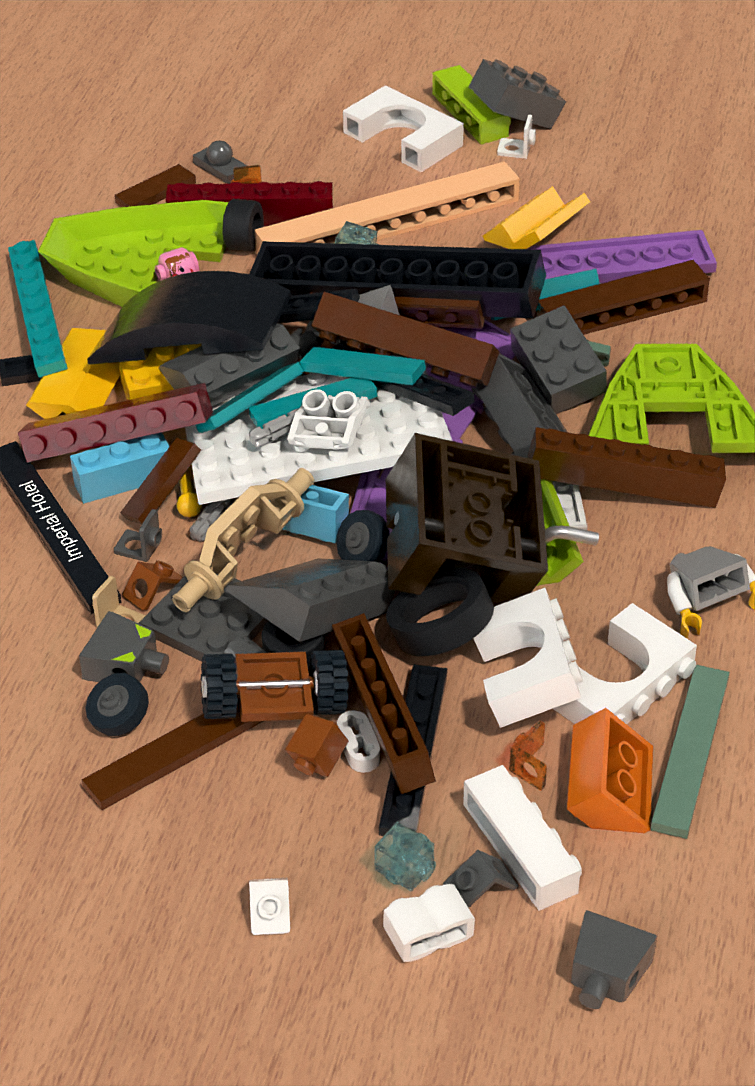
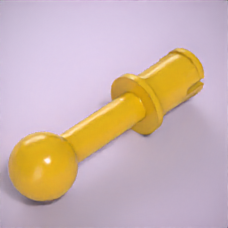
[176,464,202,518]

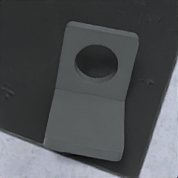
[114,509,162,562]
[443,850,518,908]

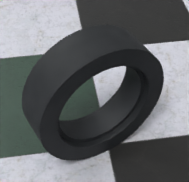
[386,568,494,656]

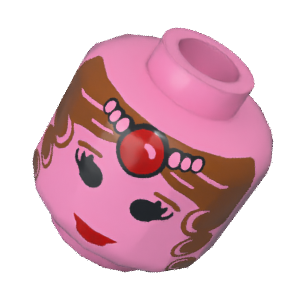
[155,247,200,281]

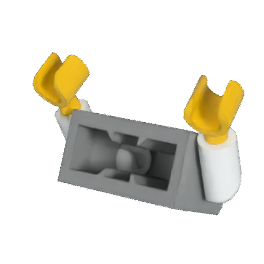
[667,546,755,639]

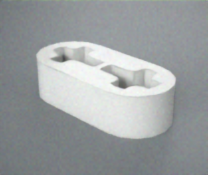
[337,710,380,773]

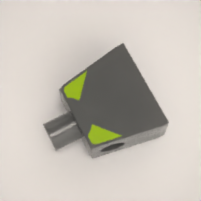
[79,611,169,682]

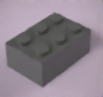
[468,59,566,129]
[510,305,607,414]

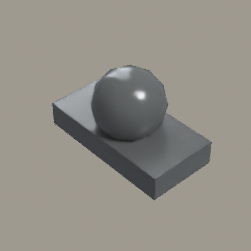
[193,140,248,184]

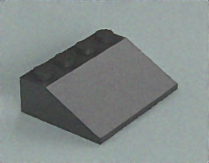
[226,558,395,642]

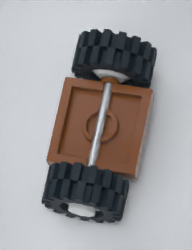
[201,650,348,722]

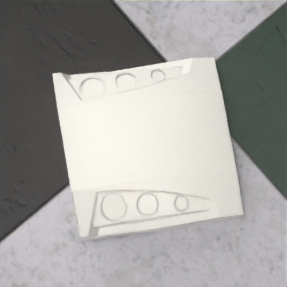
[287,389,370,450]

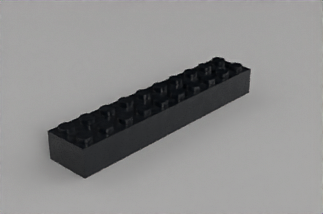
[249,241,546,318]

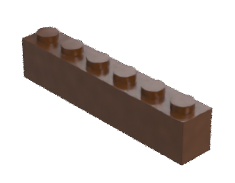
[536,260,710,335]
[311,292,500,388]
[527,427,726,508]
[332,613,436,794]

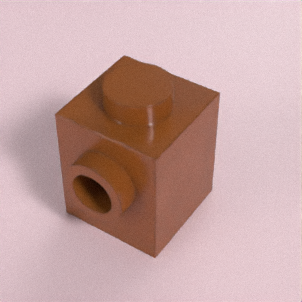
[285,714,349,777]

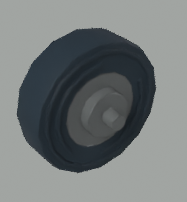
[336,510,390,563]
[85,673,149,736]

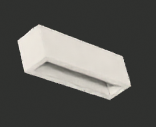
[463,765,582,911]

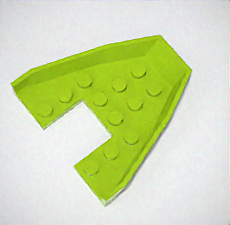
[38,200,229,307]
[588,344,755,453]

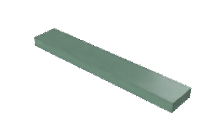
[651,665,730,839]

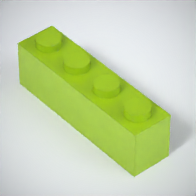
[432,65,511,145]

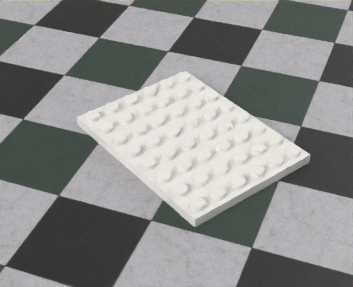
[185,370,452,505]

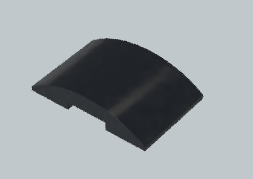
[87,271,291,365]

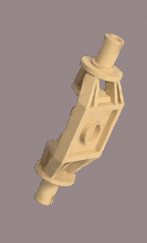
[172,468,315,612]

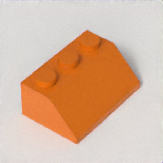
[567,708,653,833]

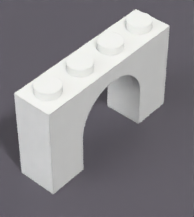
[343,85,464,172]
[473,588,583,728]
[553,603,697,724]

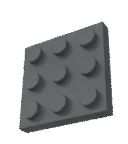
[139,573,269,661]

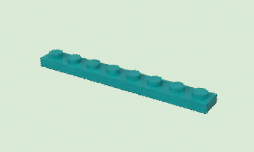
[8,240,68,378]

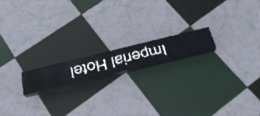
[0,441,122,614]

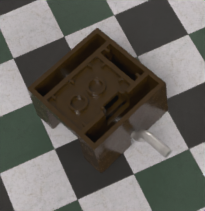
[385,433,599,606]

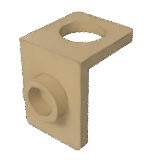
[92,576,146,627]

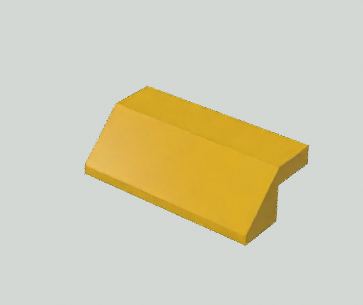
[482,186,590,249]
[26,328,120,419]

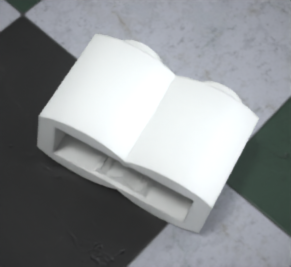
[383,884,475,962]

